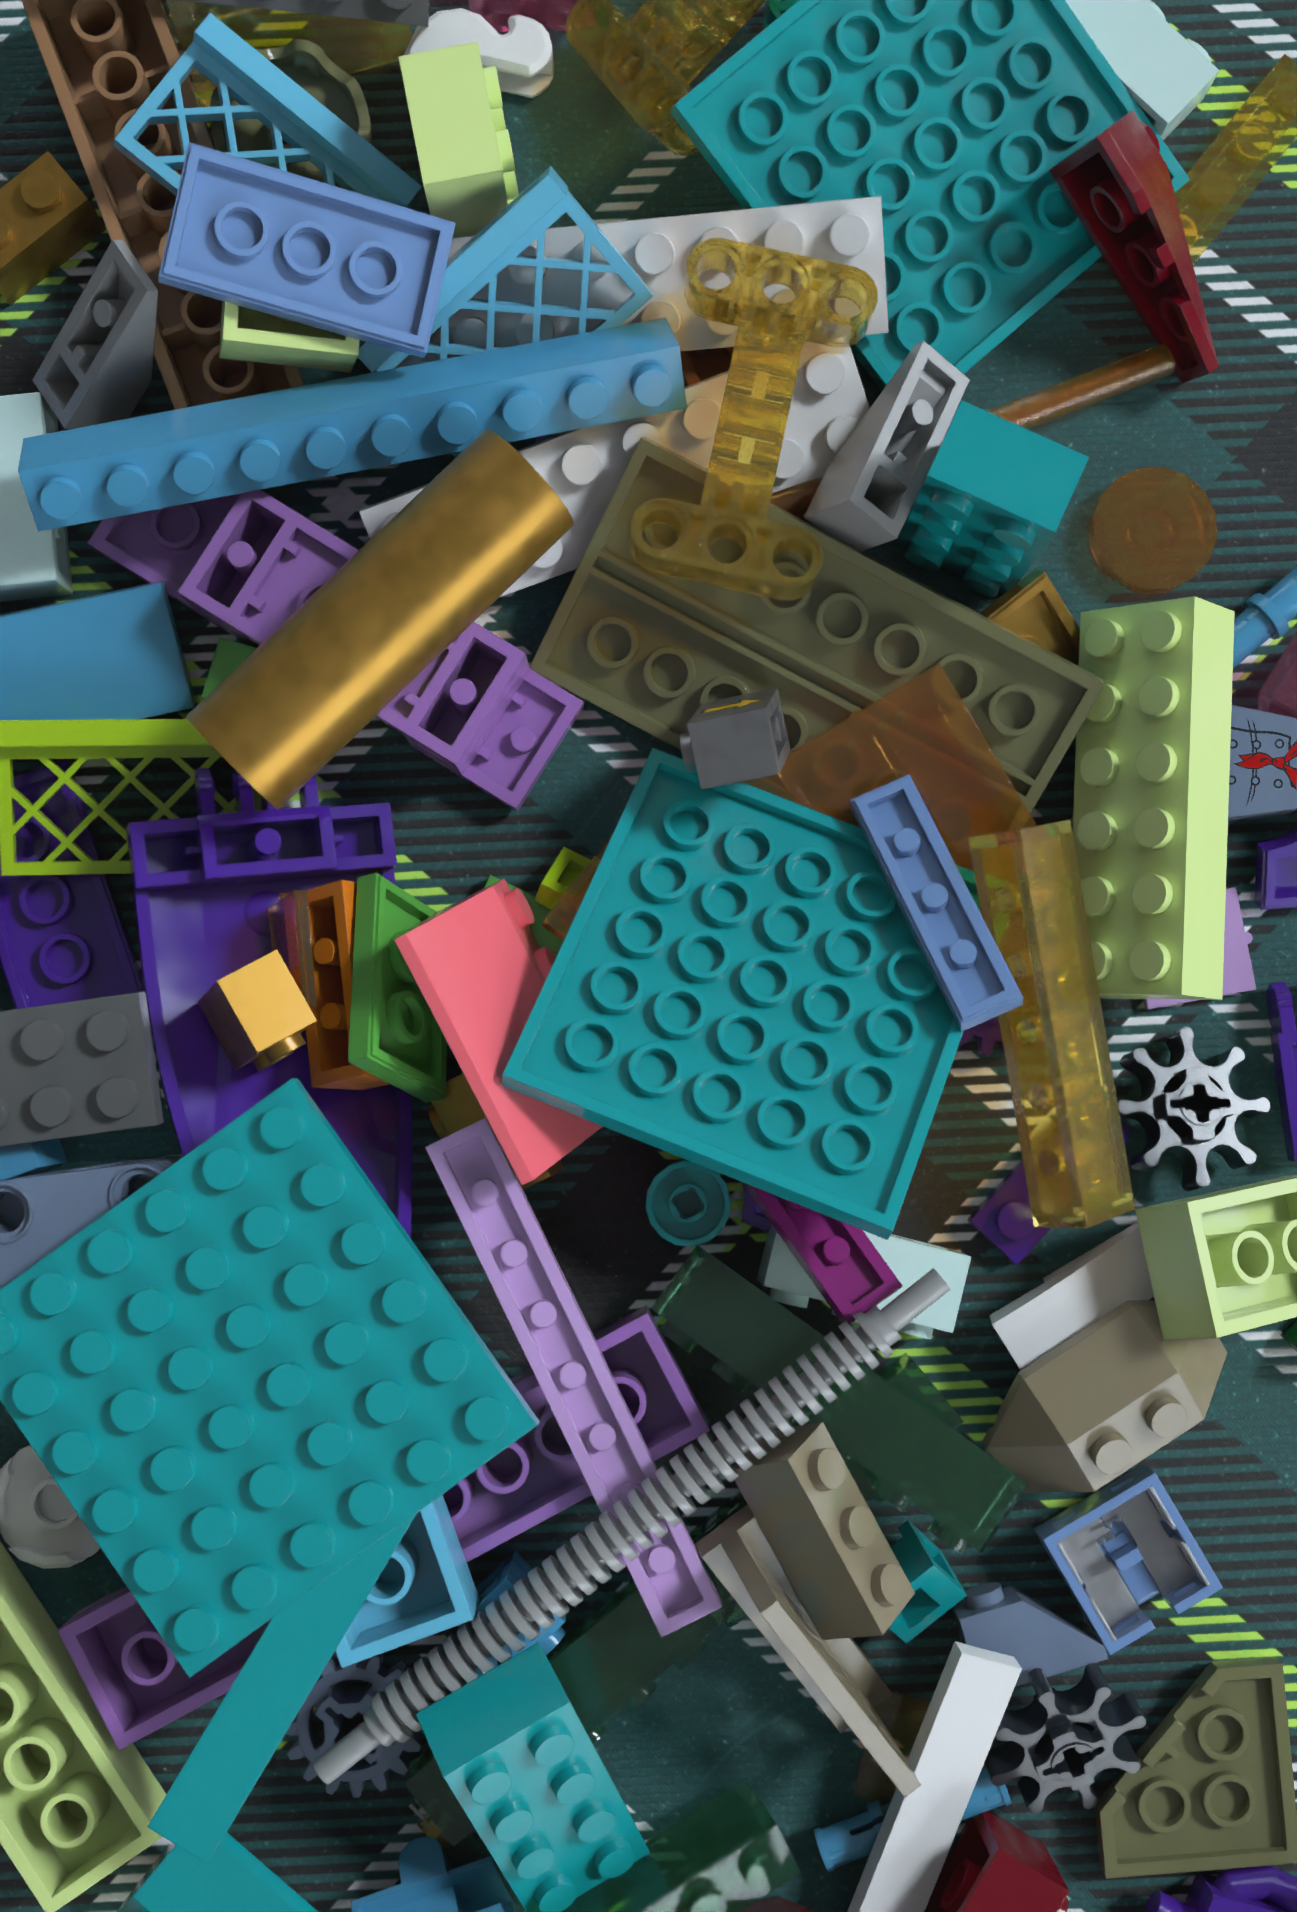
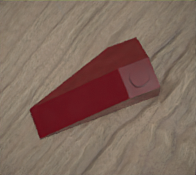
[1049,110,1219,384]

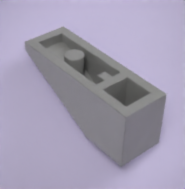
[32,240,158,429]
[804,341,970,551]

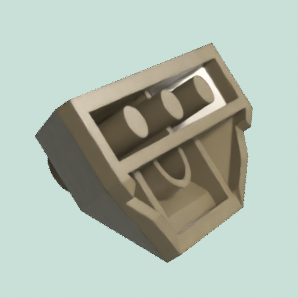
[982,1300,1227,1493]

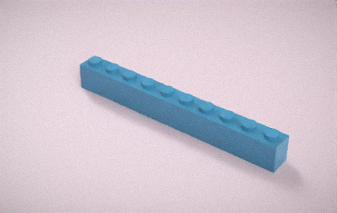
[18,317,687,532]

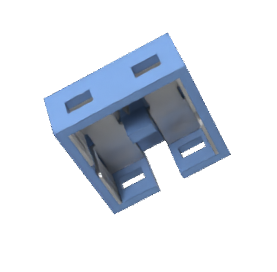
[1034,1464,1223,1655]

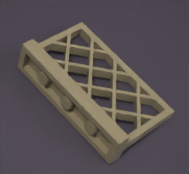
[694,1504,921,1797]

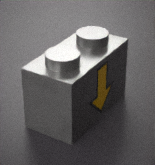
[680,688,791,789]

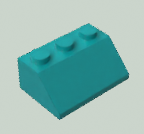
[116,1833,318,1912]

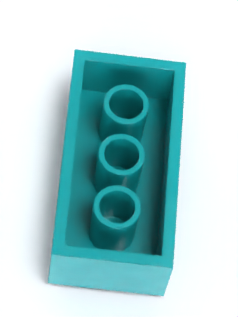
[894,400,1089,597]
[416,1642,650,1912]

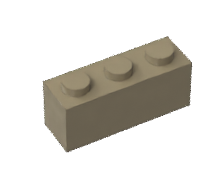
[733,1422,915,1640]

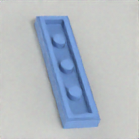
[850,774,1023,1032]

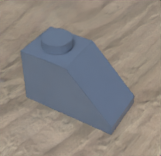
[951,1582,1108,1687]

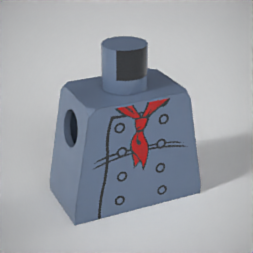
[1228,705,1297,824]

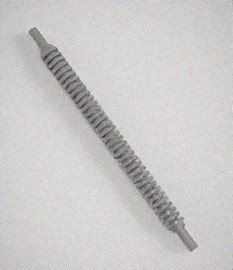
[313,1268,951,1784]

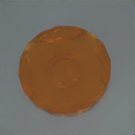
[1088,467,1217,594]

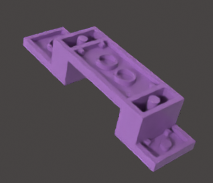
[87,490,584,812]

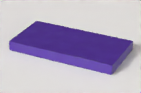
[0,760,144,1009]

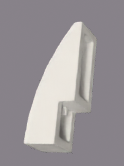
[990,1222,1154,1370]

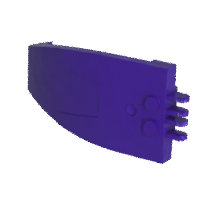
[126,768,413,1238]

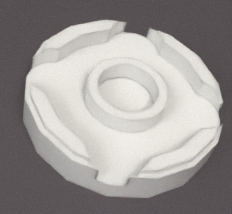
[0,1445,101,1569]

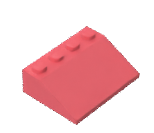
[394,878,603,1185]

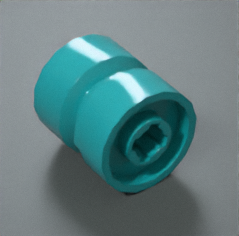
[646,1160,731,1247]

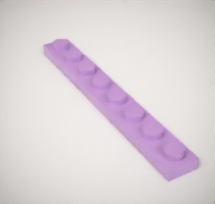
[425,1118,722,1637]

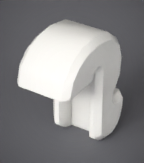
[404,8,554,99]

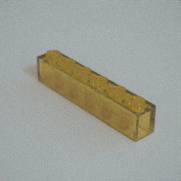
[968,820,1135,1229]

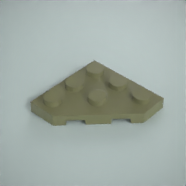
[1095,1657,1297,1879]

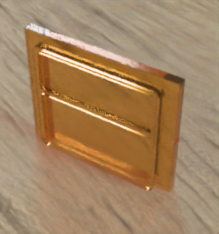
[778,663,1059,888]

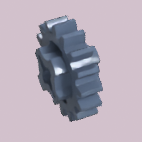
[286,1653,424,1798]

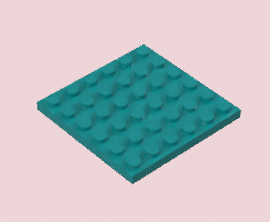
[669,0,1190,392]
[502,748,1015,1240]
[0,1078,540,1678]

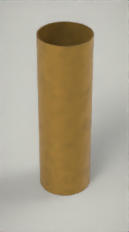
[186,429,574,810]

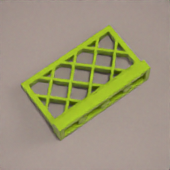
[0,719,262,876]

